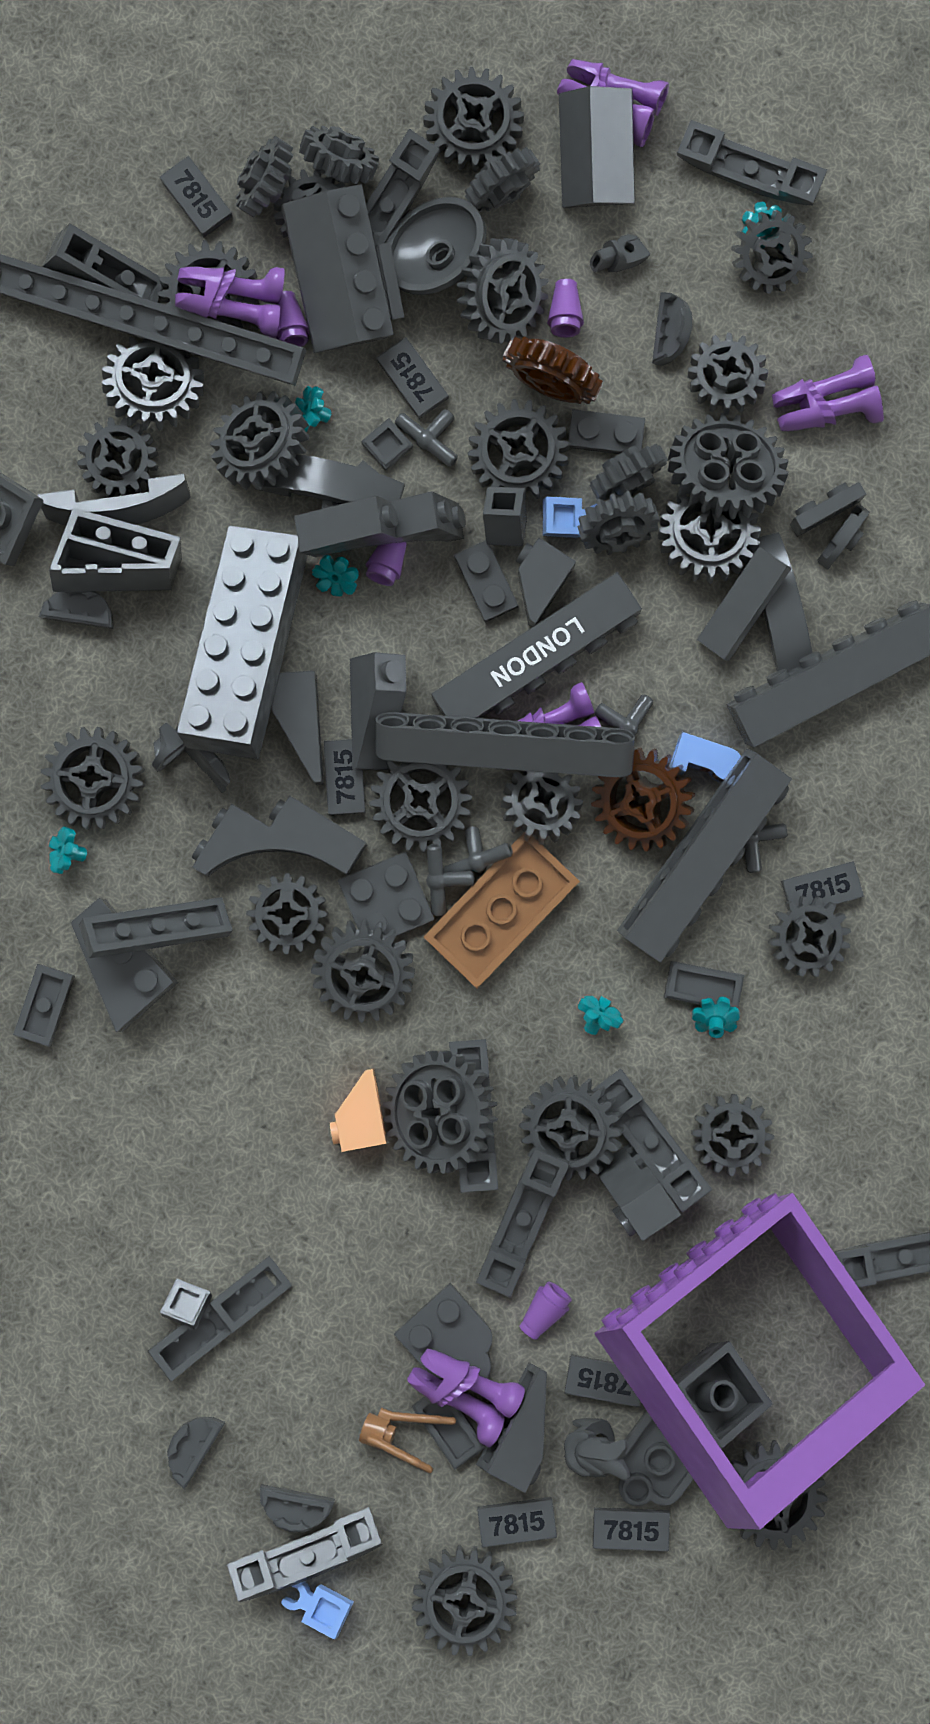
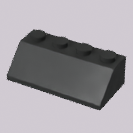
[281,184,394,353]

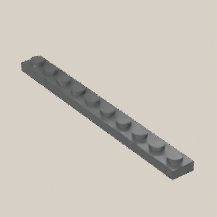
[0,254,306,386]

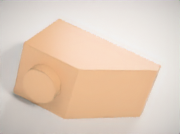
[330,1068,387,1152]

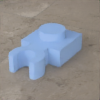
[543,496,597,538]
[281,1581,354,1640]

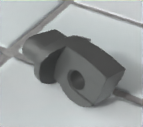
[590,234,650,272]

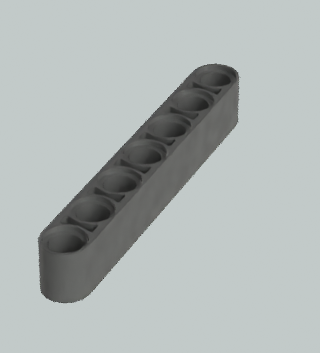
[376,712,635,777]

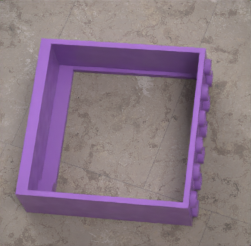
[594,1193,925,1530]

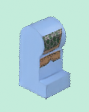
[669,732,741,782]

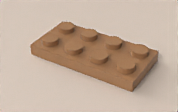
[423,832,580,989]

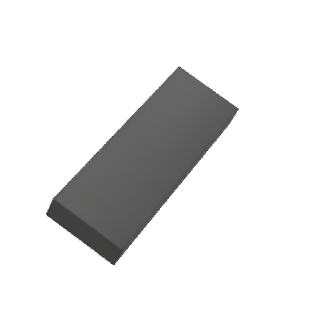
[697,547,792,661]

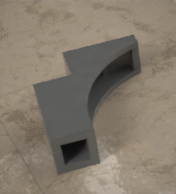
[294,491,466,558]
[192,795,367,877]

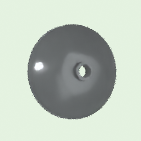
[386,197,486,295]

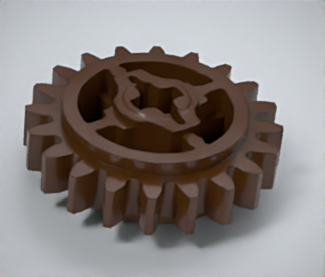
[502,337,603,404]
[591,748,695,852]

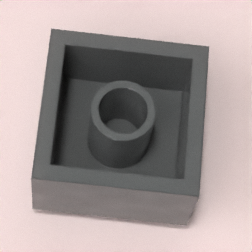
[671,1341,773,1449]

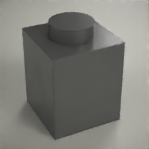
[483,487,527,546]

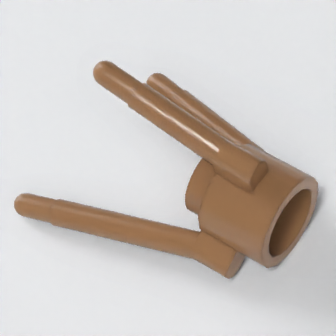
[359,1408,456,1473]

